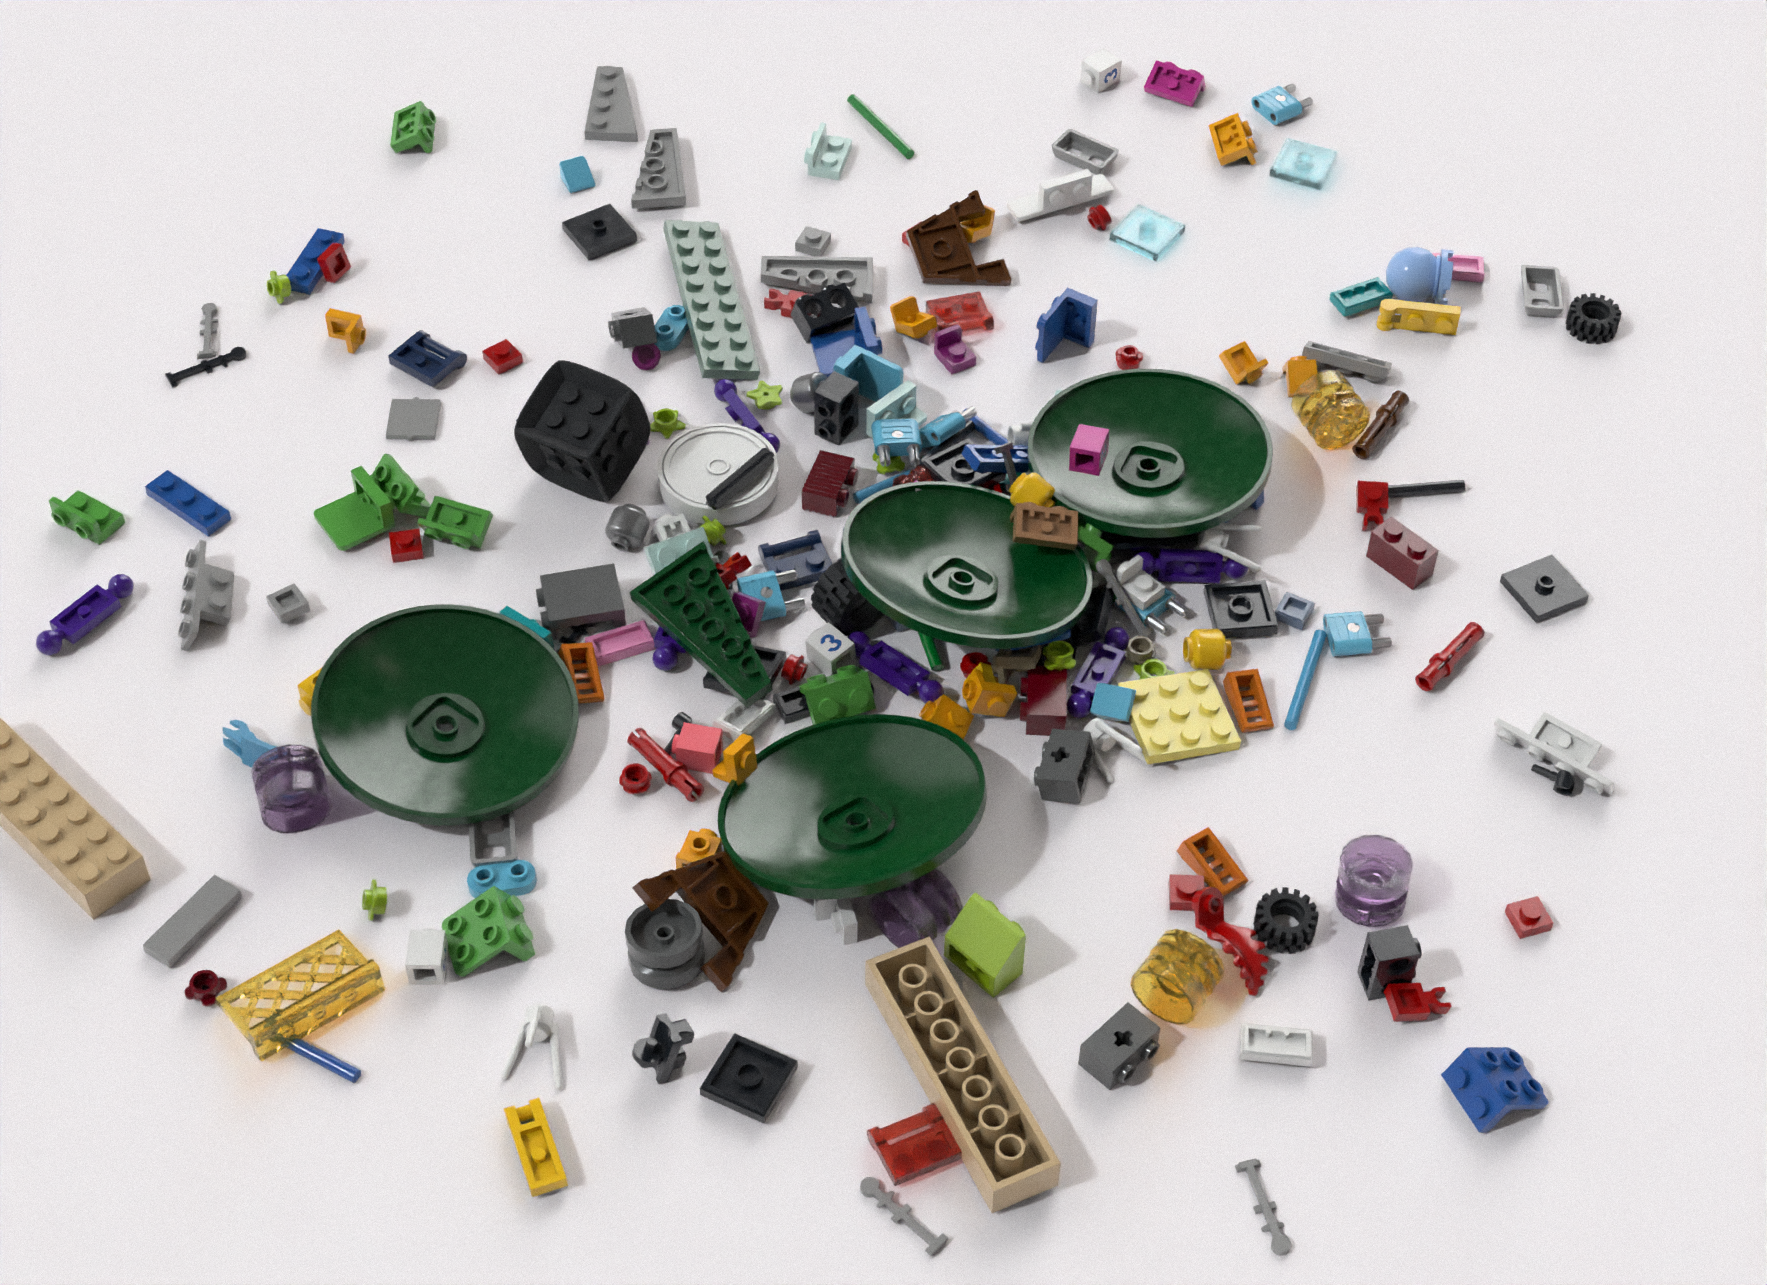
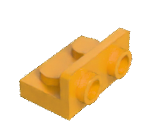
[1208,113,1258,166]

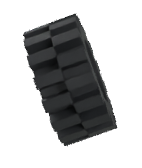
[1565,293,1622,344]
[1253,887,1319,954]

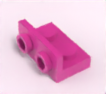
[1144,60,1206,107]

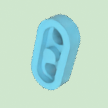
[654,305,689,351]
[467,860,537,898]

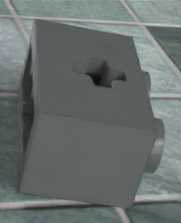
[608,307,657,349]
[1034,729,1095,803]
[1078,1002,1160,1090]

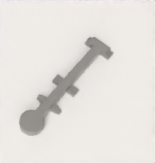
[197,303,218,360]
[1096,559,1152,637]
[1235,1158,1291,1256]
[860,1177,949,1256]

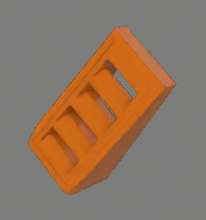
[557,642,605,704]
[1223,668,1274,733]
[1177,827,1249,897]

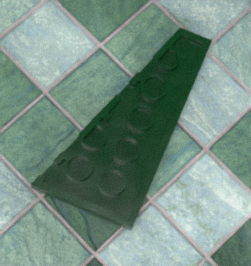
[629,541,773,708]

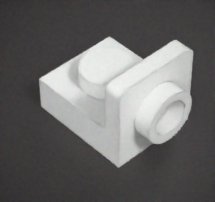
[651,513,691,541]
[1116,555,1165,611]
[814,898,858,945]

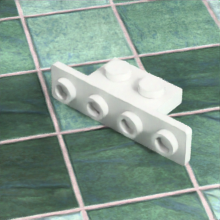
[1007,169,1114,222]
[1494,711,1614,795]

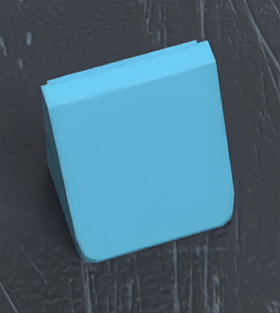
[559,156,595,193]
[1090,683,1136,722]

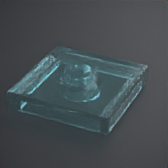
[1269,138,1338,190]
[1109,204,1186,261]

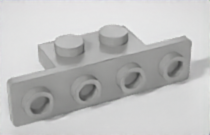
[178,540,234,651]

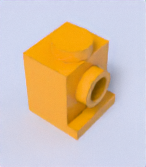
[675,828,722,869]

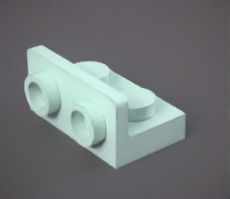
[804,122,852,180]
[866,380,927,439]
[644,527,719,575]

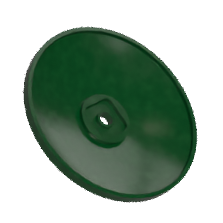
[1027,369,1273,538]
[841,481,1093,649]
[311,604,579,826]
[717,714,987,900]

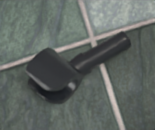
[664,712,692,755]
[1531,764,1575,796]

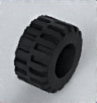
[811,558,885,636]

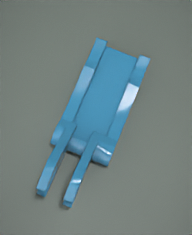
[222,720,301,785]

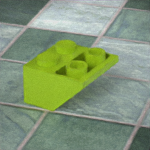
[944,892,1026,998]

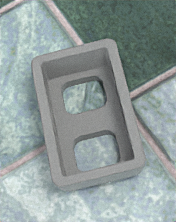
[1052,129,1119,175]
[1521,265,1564,317]
[469,811,517,867]

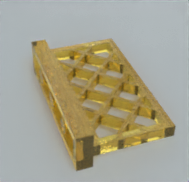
[215,929,385,1062]

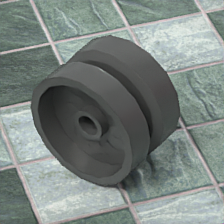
[625,899,706,989]

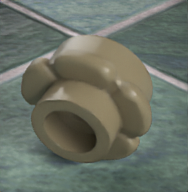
[1125,636,1156,665]

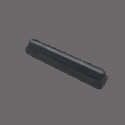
[705,448,774,510]

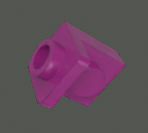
[934,324,977,375]
[732,592,766,638]

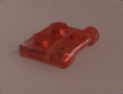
[925,291,994,333]
[866,1103,962,1186]

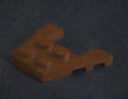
[906,190,1012,286]
[632,851,769,992]

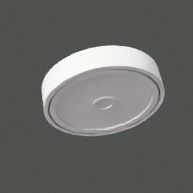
[657,423,779,526]

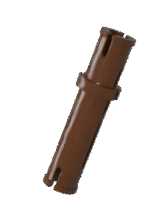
[1352,390,1410,459]

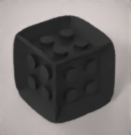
[514,360,651,502]

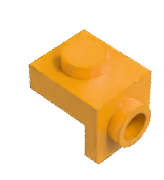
[960,205,995,243]
[890,296,938,338]
[325,308,366,354]
[1219,341,1269,385]
[1282,356,1319,397]
[962,669,1017,717]
[919,694,974,740]
[712,733,757,786]

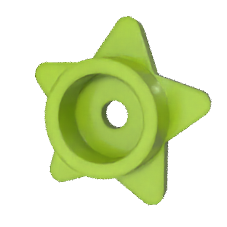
[746,380,783,410]
[650,408,686,439]
[1133,658,1175,679]

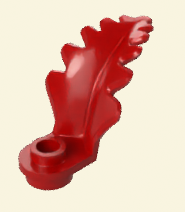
[1192,887,1269,996]

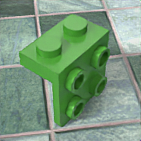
[313,466,396,551]
[442,886,536,977]

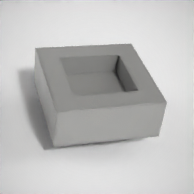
[795,226,831,257]
[266,583,310,624]

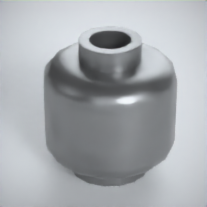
[790,372,828,413]
[605,503,650,551]

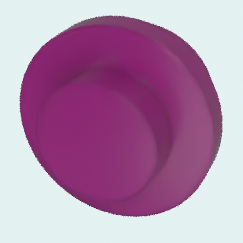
[632,343,661,370]

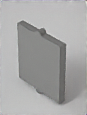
[386,397,441,442]

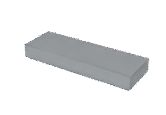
[142,874,242,968]

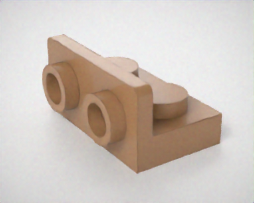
[1010,502,1078,550]

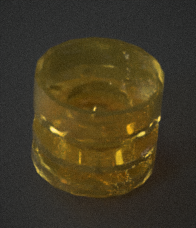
[1291,370,1370,450]
[1130,929,1225,1025]

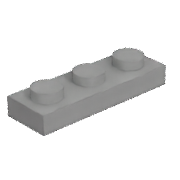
[1302,341,1392,381]

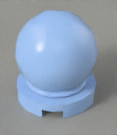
[1386,247,1454,305]

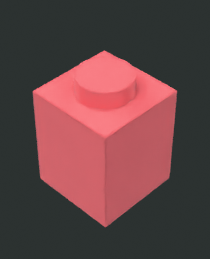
[672,722,723,774]

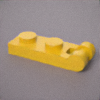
[1376,299,1461,335]
[503,1097,568,1197]

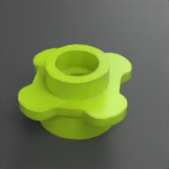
[266,270,291,304]
[872,453,905,474]
[699,515,727,546]
[1042,640,1076,670]
[362,879,387,921]

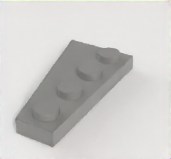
[584,66,638,142]
[631,128,686,209]
[761,256,873,303]

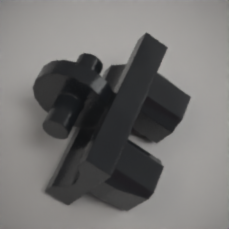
[632,1013,695,1084]

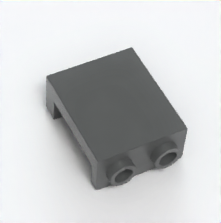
[535,563,626,641]

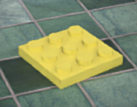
[1118,669,1241,765]

